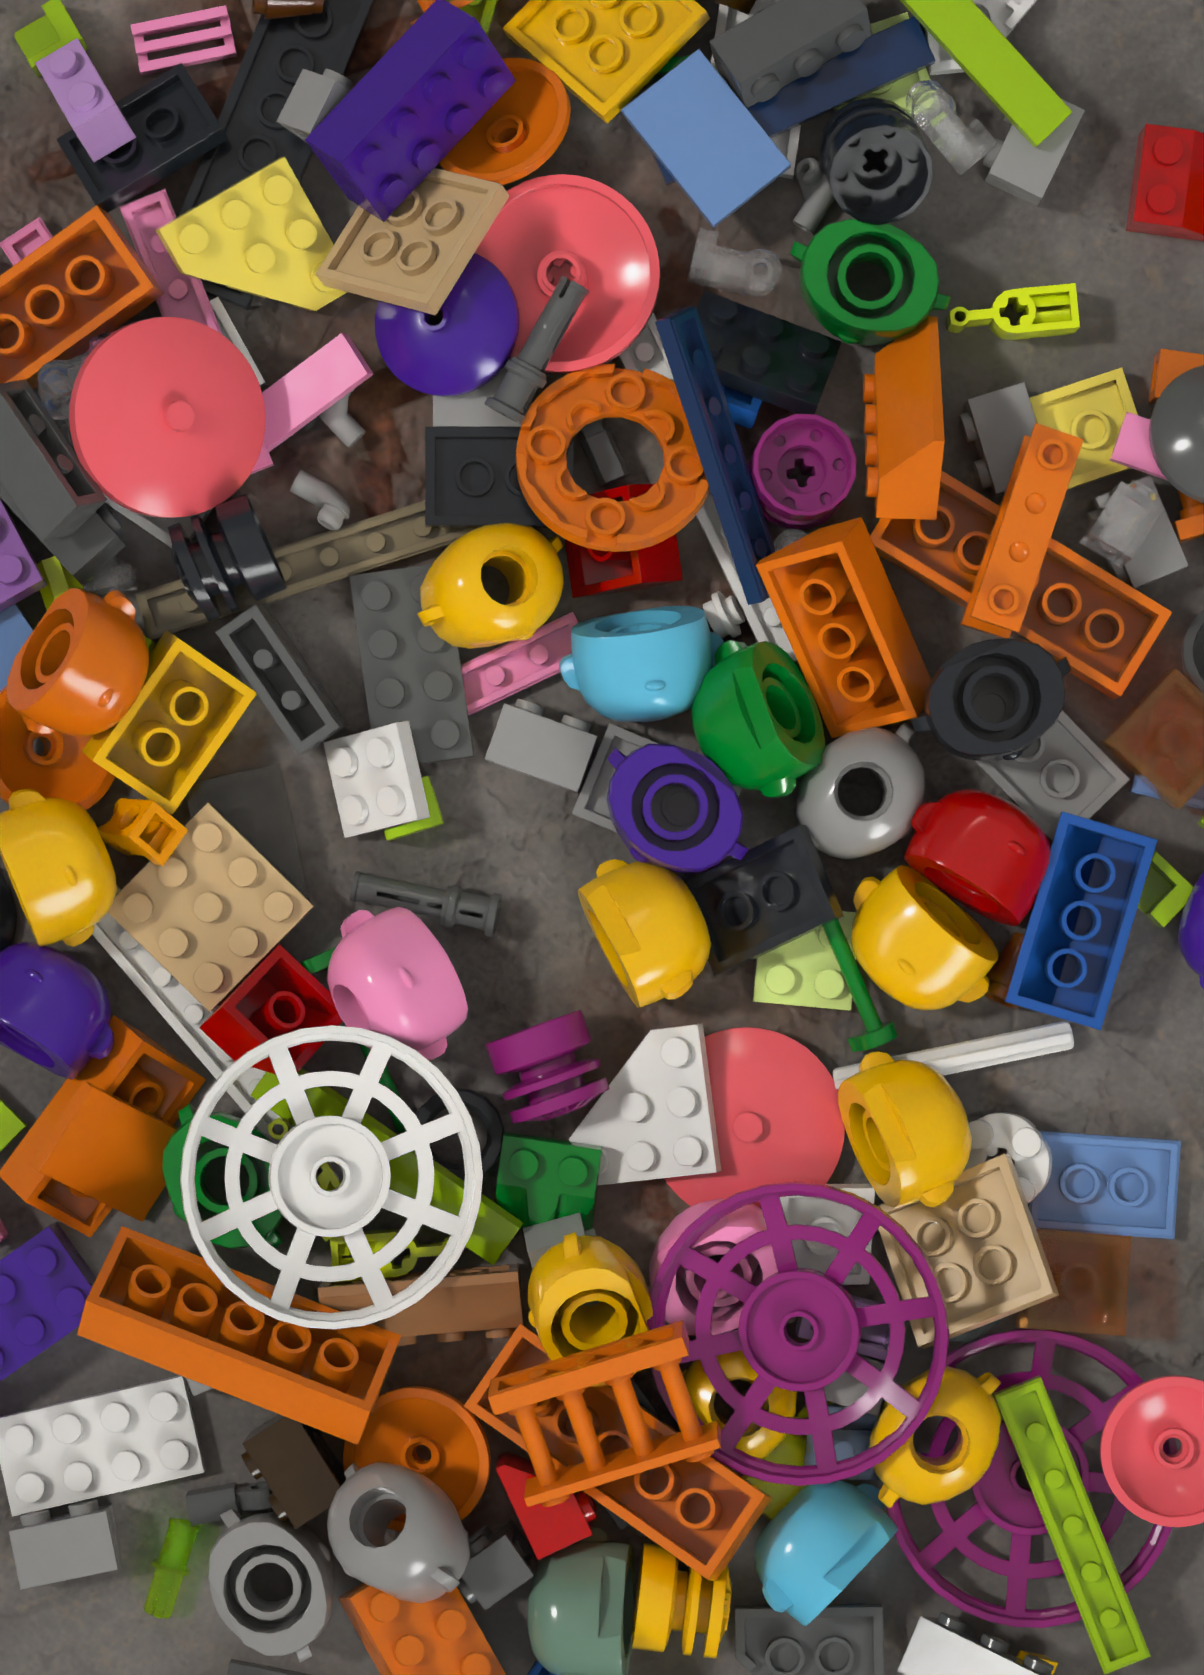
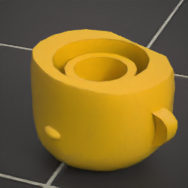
[417,522,564,649]
[0,789,117,947]
[578,859,711,1008]
[851,865,998,1010]
[838,1052,972,1208]
[528,1232,653,1387]
[678,1330,797,1470]
[869,1366,1001,1508]

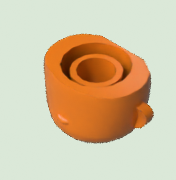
[7,588,149,736]

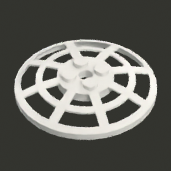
[180,1025,483,1329]

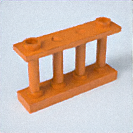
[960,423,1084,639]
[488,1320,721,1507]

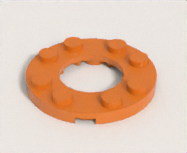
[516,364,710,552]

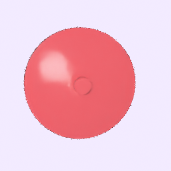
[475,174,660,374]
[69,317,266,518]
[664,1027,845,1208]

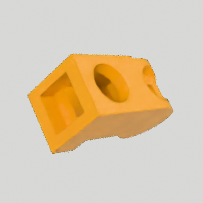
[98,798,188,866]

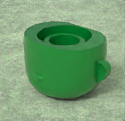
[790,219,951,345]
[691,640,826,798]
[162,1103,284,1249]

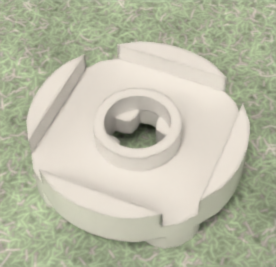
[963,1112,1052,1204]

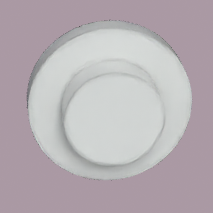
[703,591,745,638]

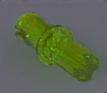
[143,1517,200,1619]

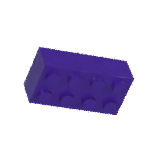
[305,0,516,222]
[0,1222,96,1381]

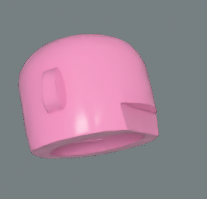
[327,907,468,1061]
[648,1198,789,1336]

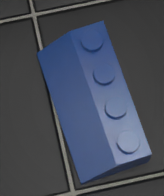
[1005,811,1157,1030]

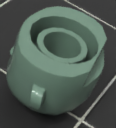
[528,1527,635,1675]

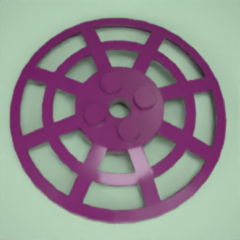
[647,1181,949,1486]
[886,1329,1178,1628]

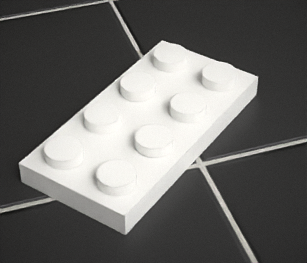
[0,1375,206,1517]

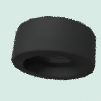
[416,1088,505,1181]

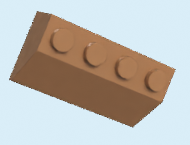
[318,1263,525,1346]

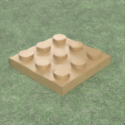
[315,168,509,315]
[108,803,315,1012]
[878,1154,1059,1349]

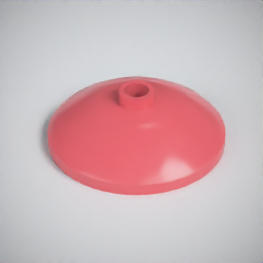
[1100,1375,1204,1527]

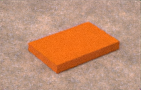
[30,1080,178,1222]

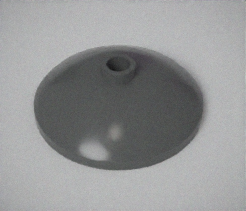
[1149,365,1204,503]

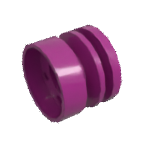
[748,414,856,531]
[485,1010,610,1124]

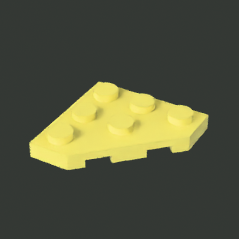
[155,157,347,311]

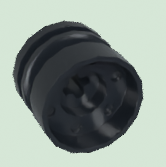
[819,97,933,225]
[167,494,287,622]

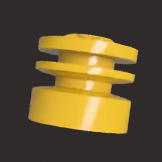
[631,1543,732,1659]

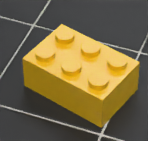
[82,630,257,815]

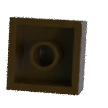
[241,1414,346,1529]

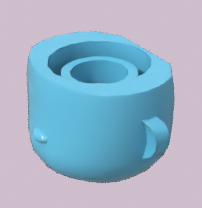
[559,606,724,722]
[754,1480,898,1626]

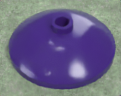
[375,253,519,397]

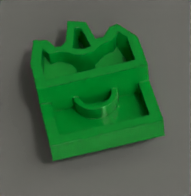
[496,1132,603,1231]

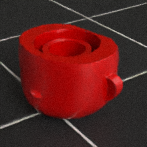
[904,789,1051,926]

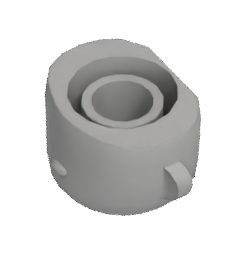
[795,722,925,860]
[327,1462,470,1604]
[208,1508,335,1663]

